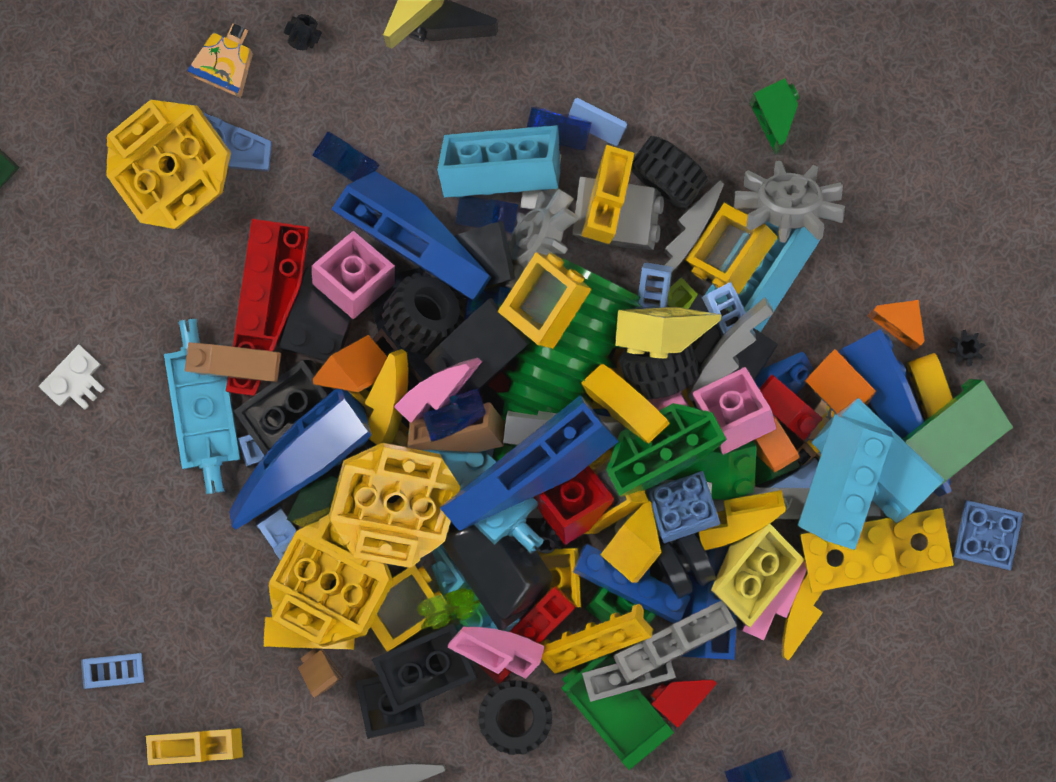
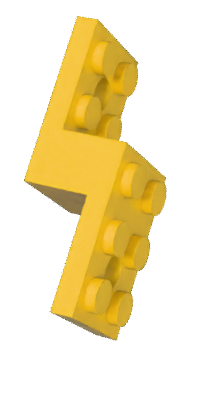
[800,508,954,593]

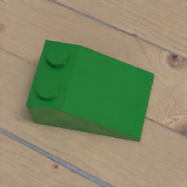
[668,441,757,500]

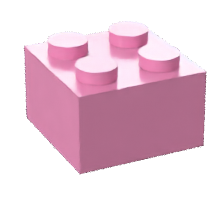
[312,231,395,319]
[692,367,776,455]

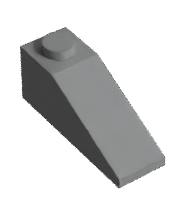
[582,661,676,702]

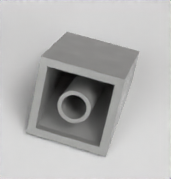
[572,177,664,250]

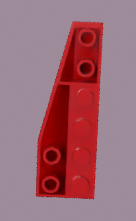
[226,219,310,396]

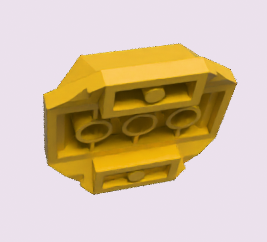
[107,100,231,229]
[328,443,460,568]
[269,514,394,647]

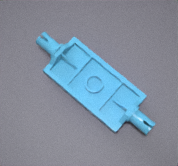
[164,319,241,494]
[407,430,544,553]

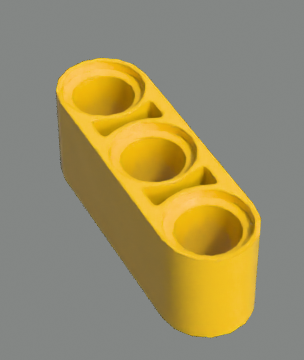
[906,353,953,420]

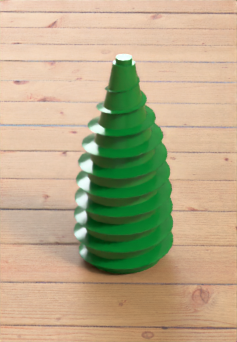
[492,258,642,462]

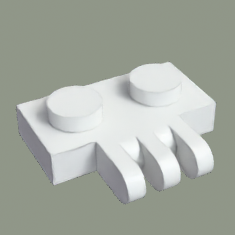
[39,344,105,410]

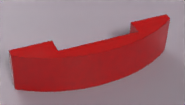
[478,586,577,684]

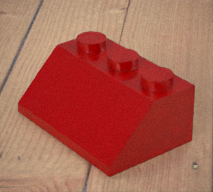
[533,465,614,545]

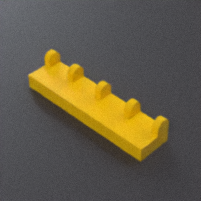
[541,604,653,674]

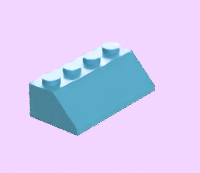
[437,125,561,198]
[704,222,821,332]
[811,398,944,524]
[798,413,893,550]

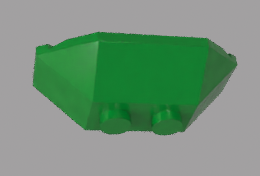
[606,403,727,497]

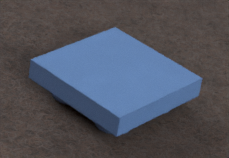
[647,471,721,543]
[953,500,1023,570]

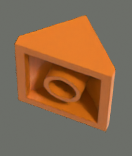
[867,300,925,351]
[313,335,387,392]
[805,349,876,414]

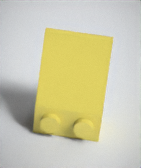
[383,0,444,49]
[615,307,721,358]
[711,524,805,627]

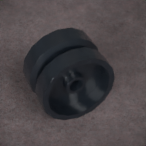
[656,533,716,599]

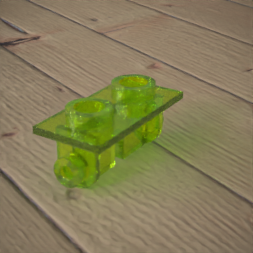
[417,588,480,629]

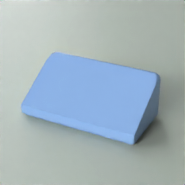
[567,98,627,146]

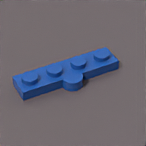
[572,544,690,624]

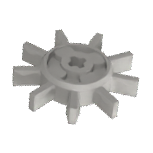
[734,161,845,243]
[505,188,578,289]

